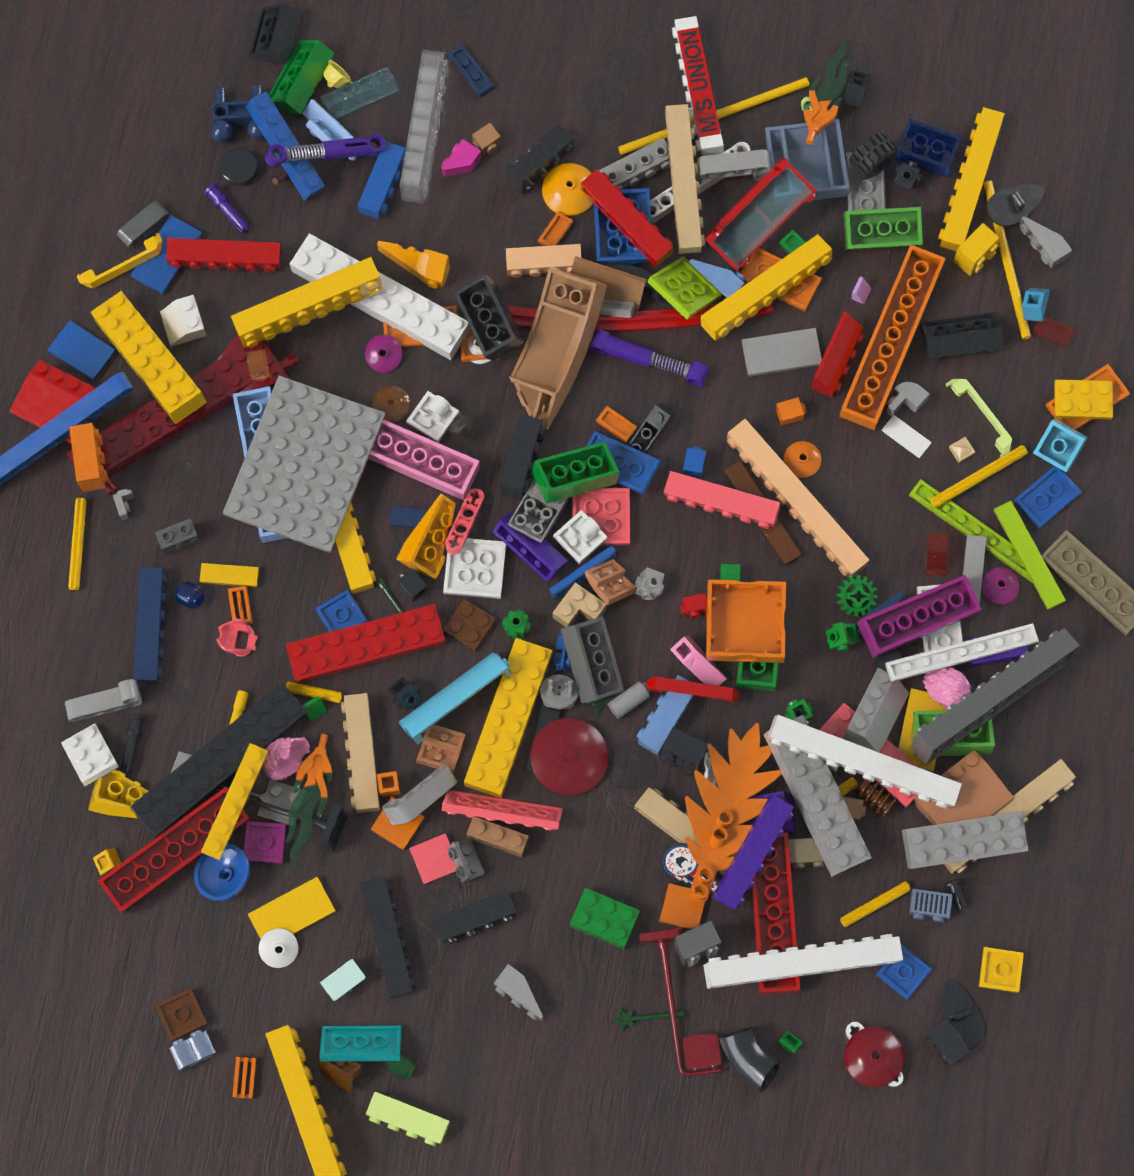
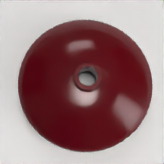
[844,1027,904,1087]

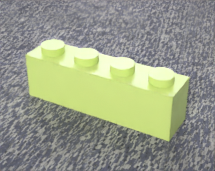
[366,1092,450,1147]

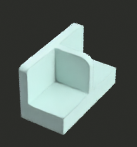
[320,959,366,1001]

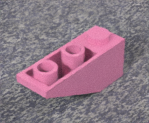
[670,636,727,686]

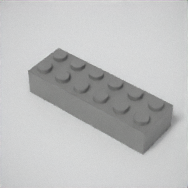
[902,812,1028,869]

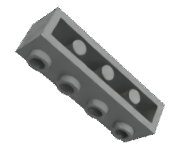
[599,138,670,190]

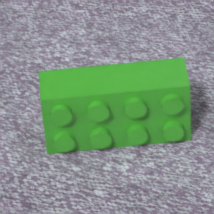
[844,207,923,250]

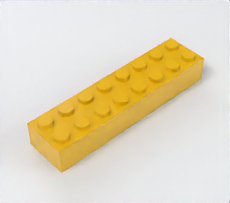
[231,257,383,348]
[91,291,207,424]
[464,638,553,798]
[265,1025,347,1176]

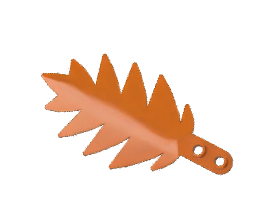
[685,723,782,903]

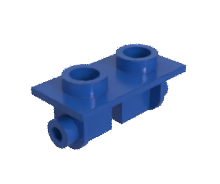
[553,632,571,673]

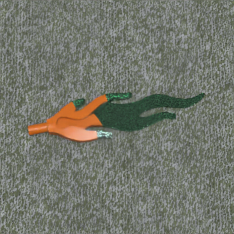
[803,38,850,145]
[286,734,333,870]

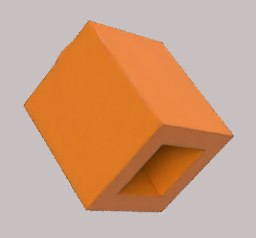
[776,397,806,426]
[377,771,400,797]

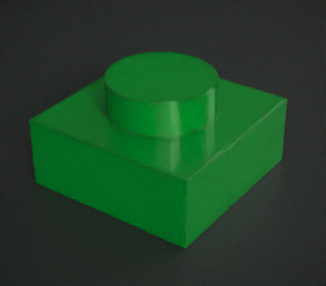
[779,230,806,254]

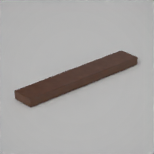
[724,461,801,566]

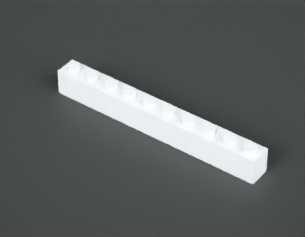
[767,715,962,809]
[703,934,903,989]

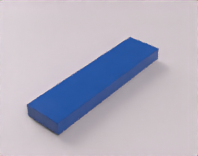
[549,545,616,600]

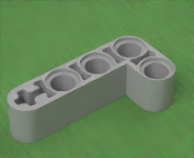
[697,150,771,180]
[65,679,142,722]
[382,765,457,825]

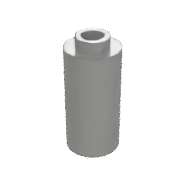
[607,681,651,719]

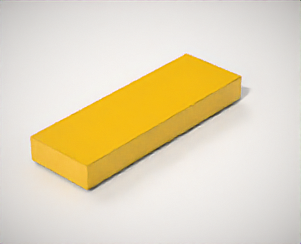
[200,563,259,587]

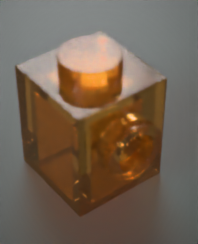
[246,349,270,381]

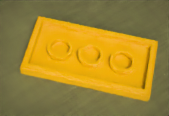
[898,688,947,772]
[248,877,336,939]

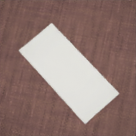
[881,415,932,458]

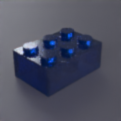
[895,118,962,178]

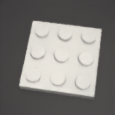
[443,537,506,599]

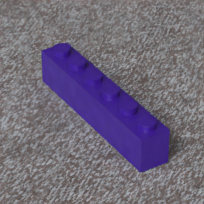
[711,795,794,910]

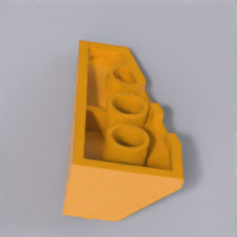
[396,494,456,579]

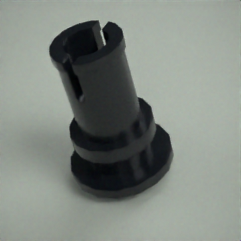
[943,879,968,910]

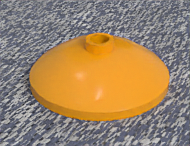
[542,163,594,217]

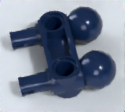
[210,85,265,143]

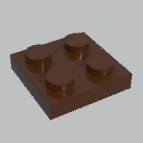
[443,599,496,652]
[155,988,208,1042]

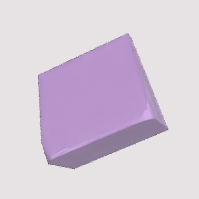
[851,277,871,304]

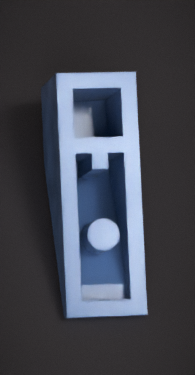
[689,259,746,298]

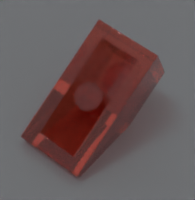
[926,532,948,576]

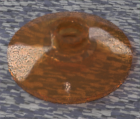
[372,386,410,423]

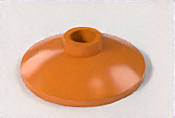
[784,441,822,478]

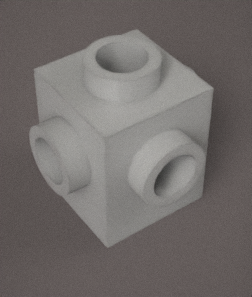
[635,568,664,600]

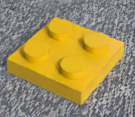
[979,947,1024,993]

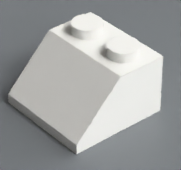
[160,295,206,347]

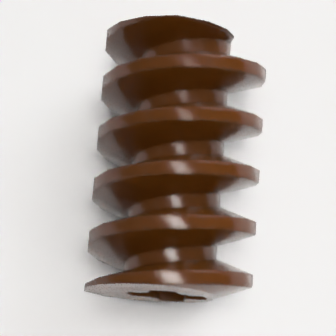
[853,779,896,818]

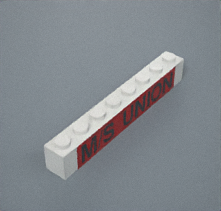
[672,16,724,157]

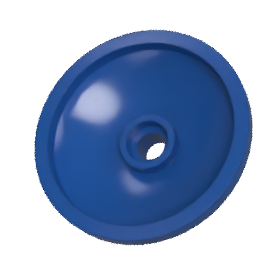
[194,844,250,901]

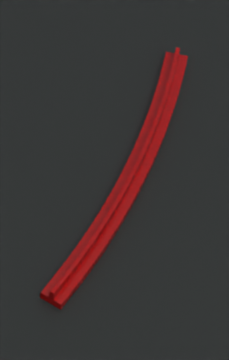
[507,303,773,332]

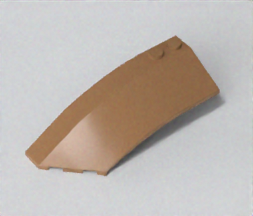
[509,268,607,430]

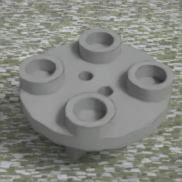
[540,674,578,709]

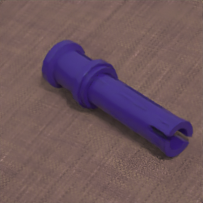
[204,183,250,234]

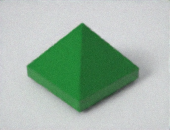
[779,1030,803,1053]

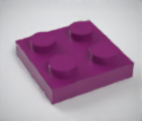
[244,821,287,864]

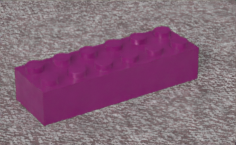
[857,575,982,658]

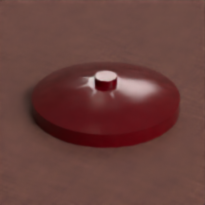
[530,718,608,796]

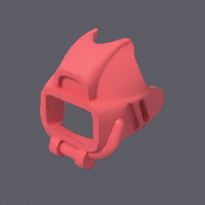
[216,618,258,657]

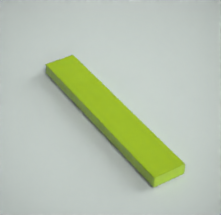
[994,501,1066,610]

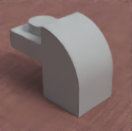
[886,382,930,417]

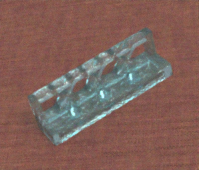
[321,67,399,119]

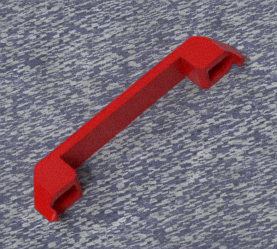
[645,677,741,703]

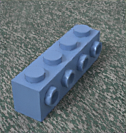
[637,675,694,755]

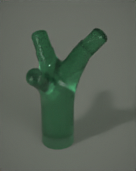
[583,695,614,717]

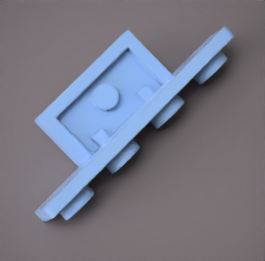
[302,99,357,161]

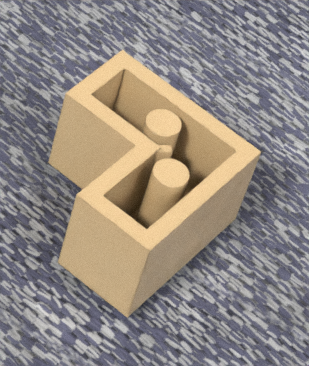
[553,583,606,627]

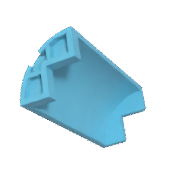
[399,652,511,745]

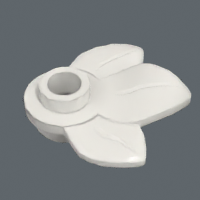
[704,752,717,786]

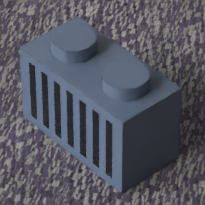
[908,889,952,923]

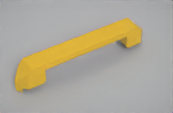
[77,233,162,289]

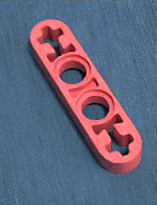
[445,488,484,555]

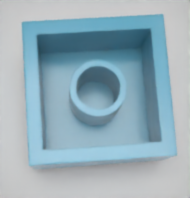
[1033,419,1088,472]

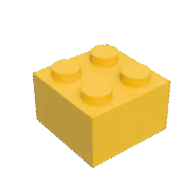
[953,223,1000,276]

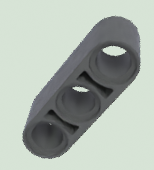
[117,201,170,249]

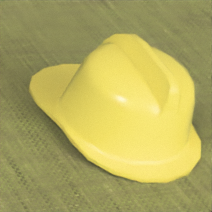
[323,60,353,89]

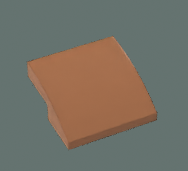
[585,559,637,605]
[416,725,466,773]

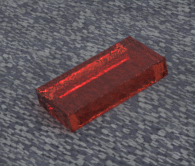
[1032,317,1075,347]

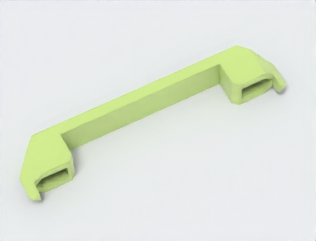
[946,379,1012,457]

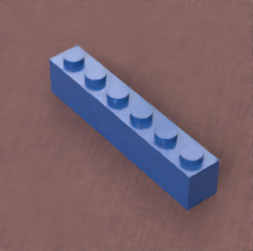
[246,92,325,201]

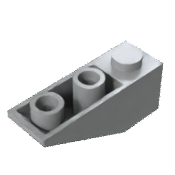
[1019,216,1072,268]
[494,964,543,1021]

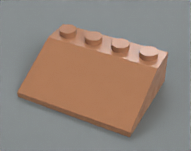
[914,750,1014,825]

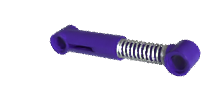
[265,133,385,167]
[588,329,710,387]

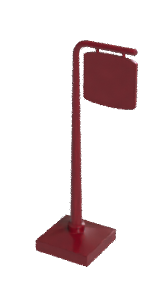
[639,927,723,1076]

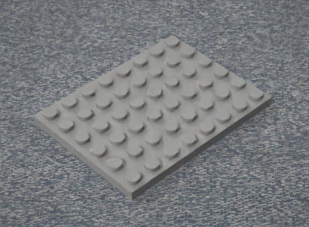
[223,376,385,553]

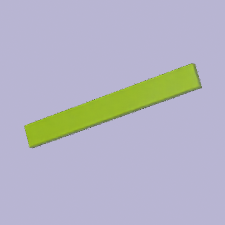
[909,479,1033,583]

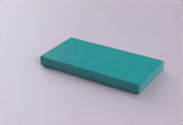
[320,1026,402,1061]

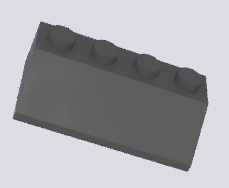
[561,616,624,703]

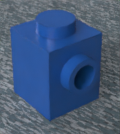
[683,447,706,478]

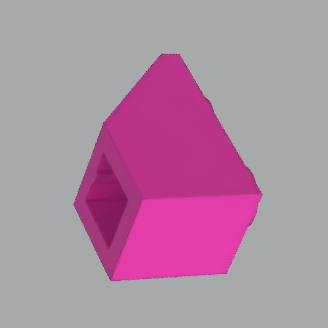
[441,139,482,177]

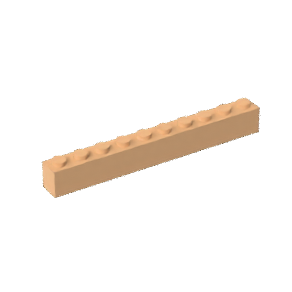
[727,419,869,577]

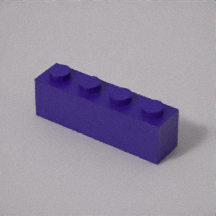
[493,511,568,582]

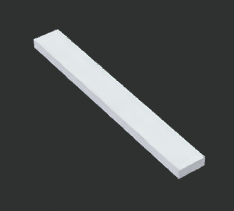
[885,623,1039,682]

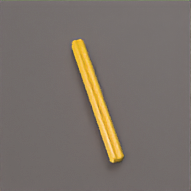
[930,445,1028,508]

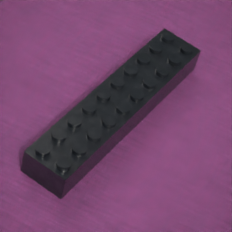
[130,683,307,838]

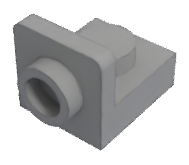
[113,489,134,521]

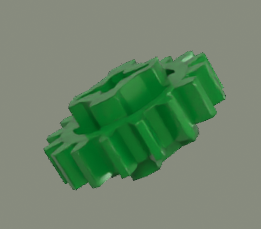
[835,574,878,617]

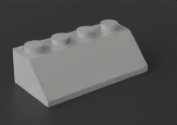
[843,668,909,753]

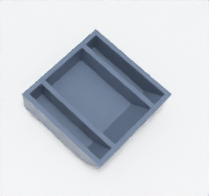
[765,119,850,205]

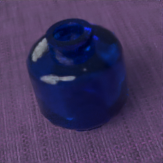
[175,581,205,609]

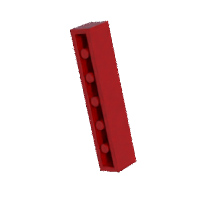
[581,169,673,268]
[166,238,280,272]

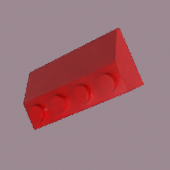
[811,312,864,398]

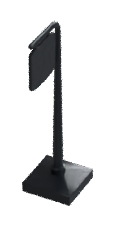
[215,774,348,853]

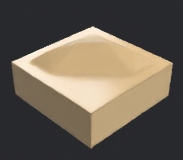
[949,437,975,463]

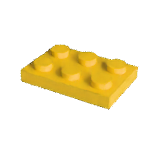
[1054,380,1113,420]

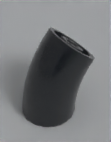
[719,1027,781,1093]

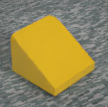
[93,848,122,875]

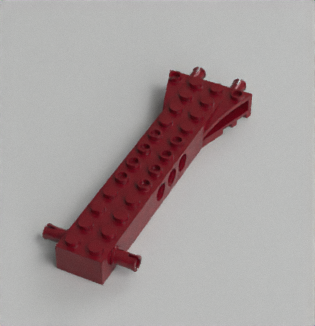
[66,334,300,495]

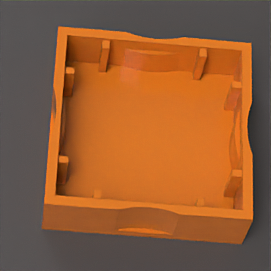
[706,580,786,663]

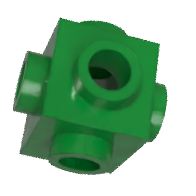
[502,610,531,639]
[826,622,860,652]
[784,699,814,724]

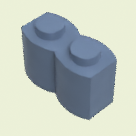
[169,1030,216,1071]

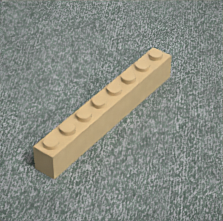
[665,104,705,254]
[944,759,1076,874]

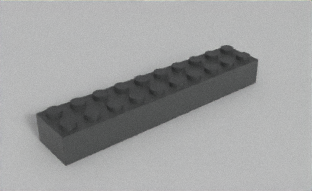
[911,628,1080,765]

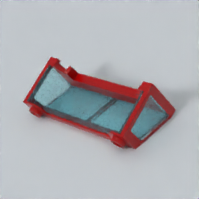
[705,156,817,271]

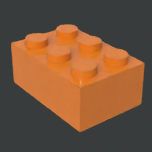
[69,423,108,492]

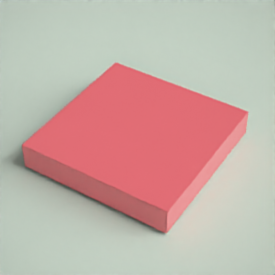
[409,833,456,885]

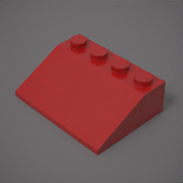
[9,360,96,444]

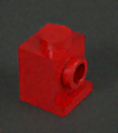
[680,593,707,618]

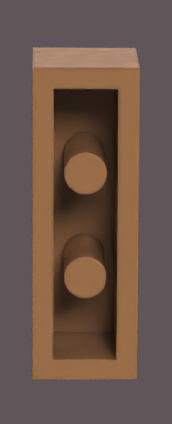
[466,817,529,858]

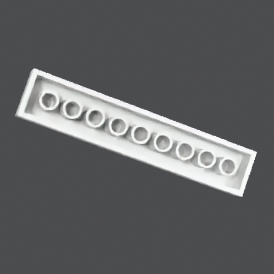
[290,234,470,360]

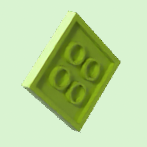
[647,256,722,319]

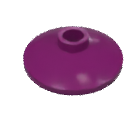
[365,335,403,373]
[981,567,1020,605]

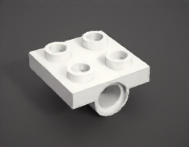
[407,391,459,443]
[553,510,608,564]

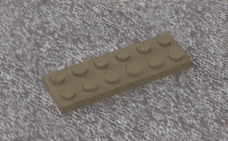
[1042,530,1134,636]

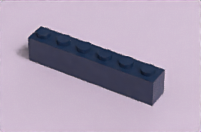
[133,567,168,684]

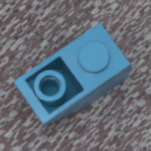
[1022,288,1050,321]

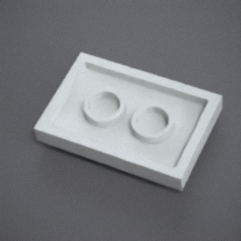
[61,723,119,786]

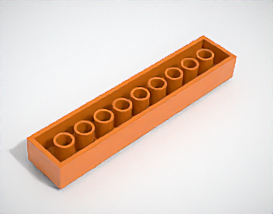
[839,245,946,430]

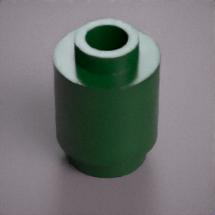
[386,1054,417,1079]

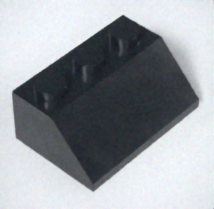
[248,2,300,64]

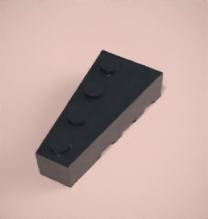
[506,124,574,195]

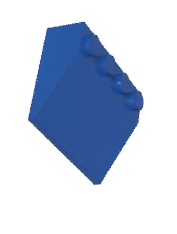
[594,188,651,265]

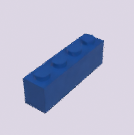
[358,141,408,220]

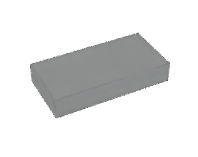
[599,299,636,318]

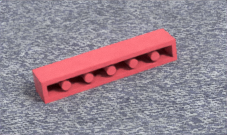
[664,471,781,529]

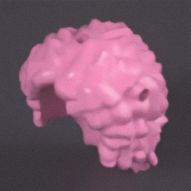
[923,667,971,708]
[262,737,310,781]

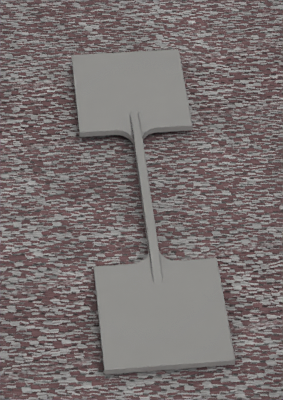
[171,751,307,827]

